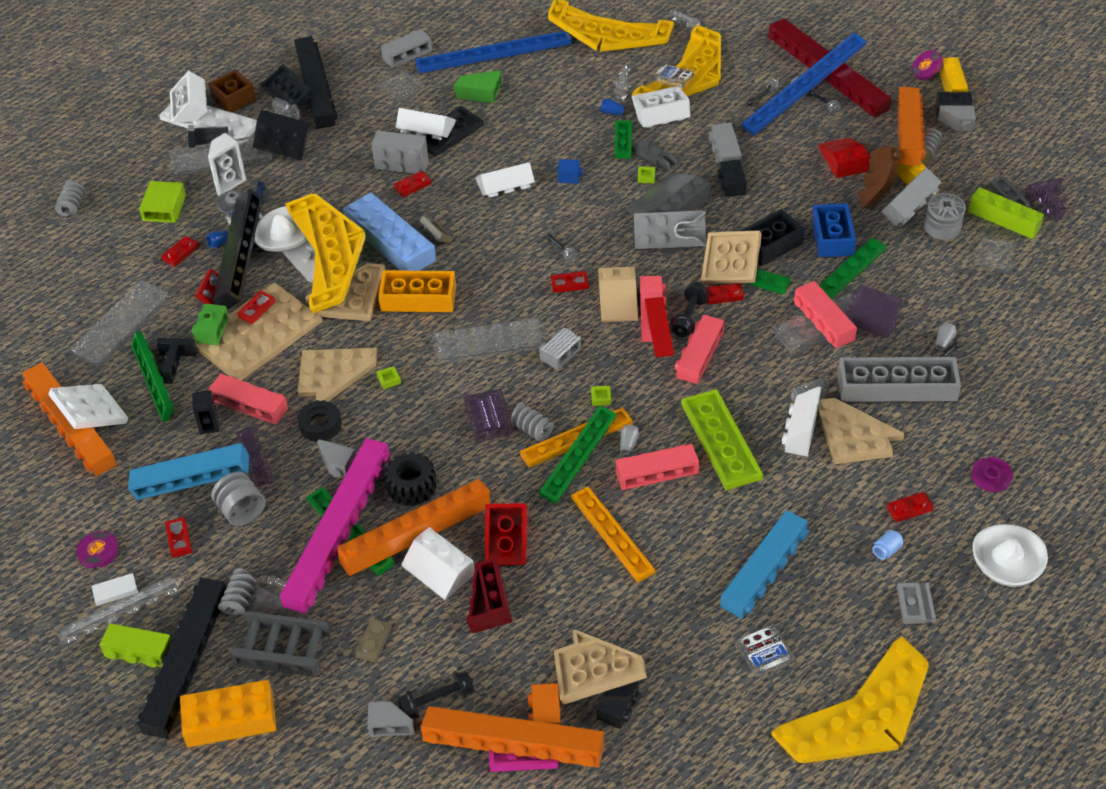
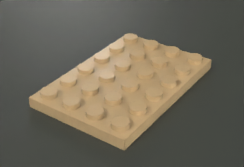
[194,282,323,381]

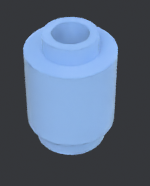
[872,530,903,560]

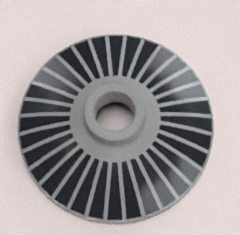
[216,190,245,214]

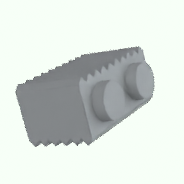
[539,327,581,370]

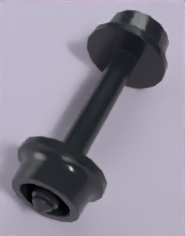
[671,282,708,337]
[398,670,474,719]

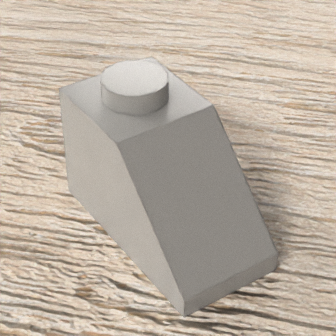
[938,105,976,131]
[317,439,356,478]
[368,700,415,737]

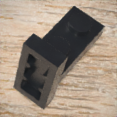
[188,125,229,148]
[156,338,198,384]

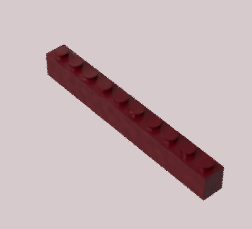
[768,18,891,118]

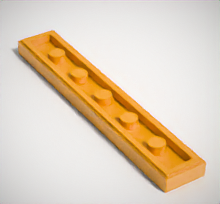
[520,407,632,468]
[571,486,655,583]

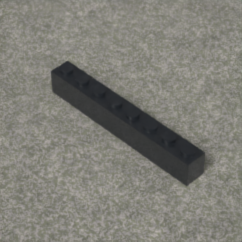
[294,36,338,129]
[213,189,263,310]
[137,577,227,739]

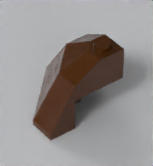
[858,146,901,209]

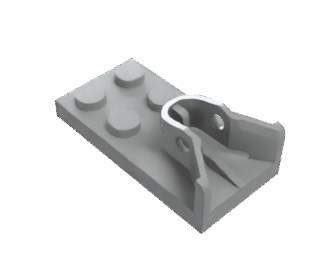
[634,210,707,249]

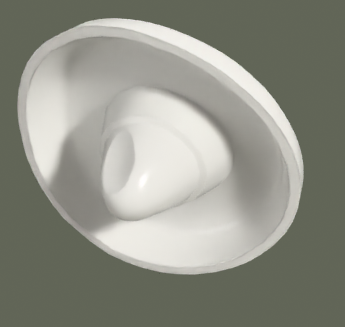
[254,207,307,252]
[973,524,1048,587]

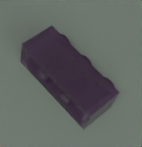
[235,426,273,488]

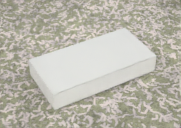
[92,573,138,606]

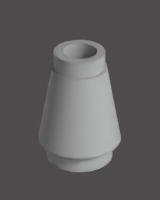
[935,323,957,351]
[620,425,640,455]

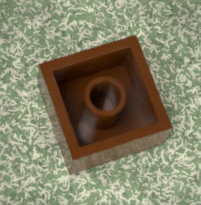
[208,70,256,113]

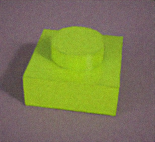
[638,167,655,183]
[376,366,401,390]
[591,386,611,406]

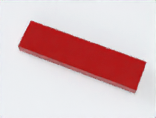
[645,297,674,357]

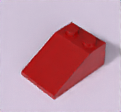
[818,137,870,178]
[485,503,529,566]

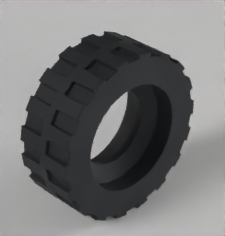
[297,400,342,442]

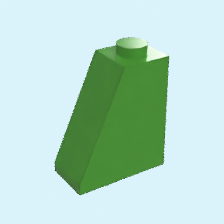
[454,71,502,103]

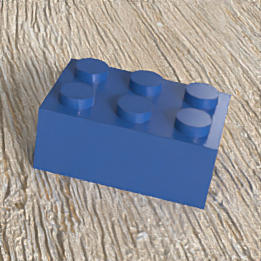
[811,203,856,257]

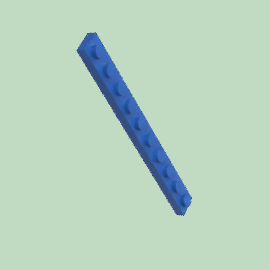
[415,31,572,73]
[742,33,866,136]

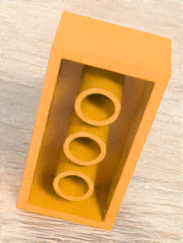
[378,270,456,312]
[180,680,277,748]

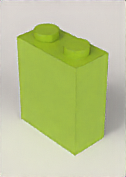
[139,181,186,223]

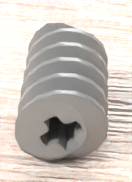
[921,128,942,165]
[55,180,85,216]
[511,403,554,442]
[218,568,257,615]

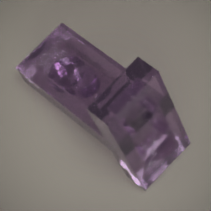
[1024,178,1066,222]

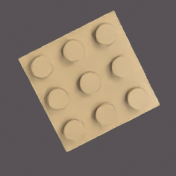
[701,231,762,284]

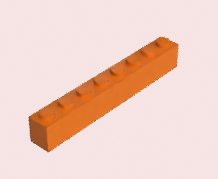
[897,86,925,166]
[22,362,117,476]
[338,479,490,576]
[421,706,604,767]

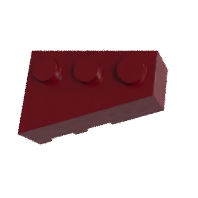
[466,557,513,634]

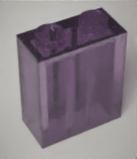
[845,284,902,338]
[464,389,513,443]

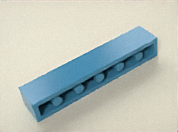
[128,443,249,500]
[720,510,809,619]

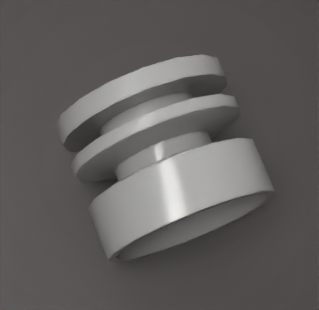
[924,193,966,240]
[211,472,266,526]

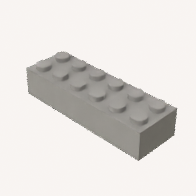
[837,357,961,402]

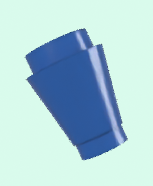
[600,98,625,115]
[206,230,229,249]

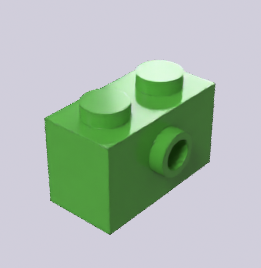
[192,304,229,346]

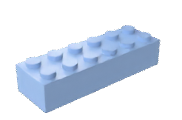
[343,192,436,271]

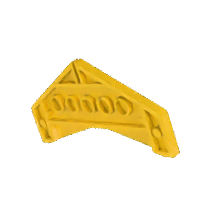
[548,0,674,52]
[632,25,721,96]
[286,194,366,314]
[772,636,929,763]

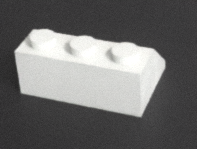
[170,71,207,124]
[632,86,690,128]
[396,108,456,140]
[208,133,246,196]
[475,162,535,198]
[782,387,821,456]
[401,527,474,601]

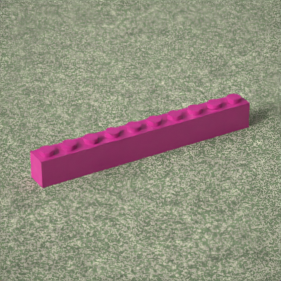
[280,438,391,614]

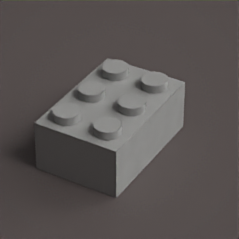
[372,131,429,174]
[881,167,942,226]

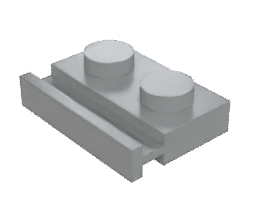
[897,582,936,624]

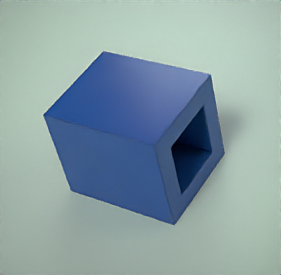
[558,159,583,184]

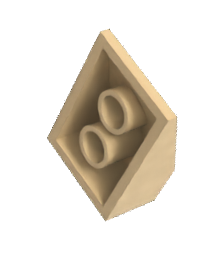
[598,267,638,322]

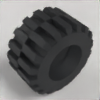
[384,452,437,506]

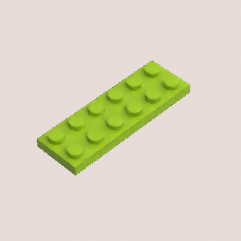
[681,389,763,490]

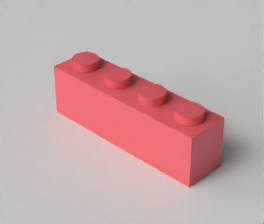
[640,276,667,342]
[794,281,857,349]
[675,314,725,384]
[208,374,288,425]
[615,444,699,490]

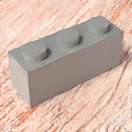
[381,29,432,68]
[709,123,742,165]

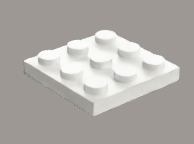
[48,384,128,429]

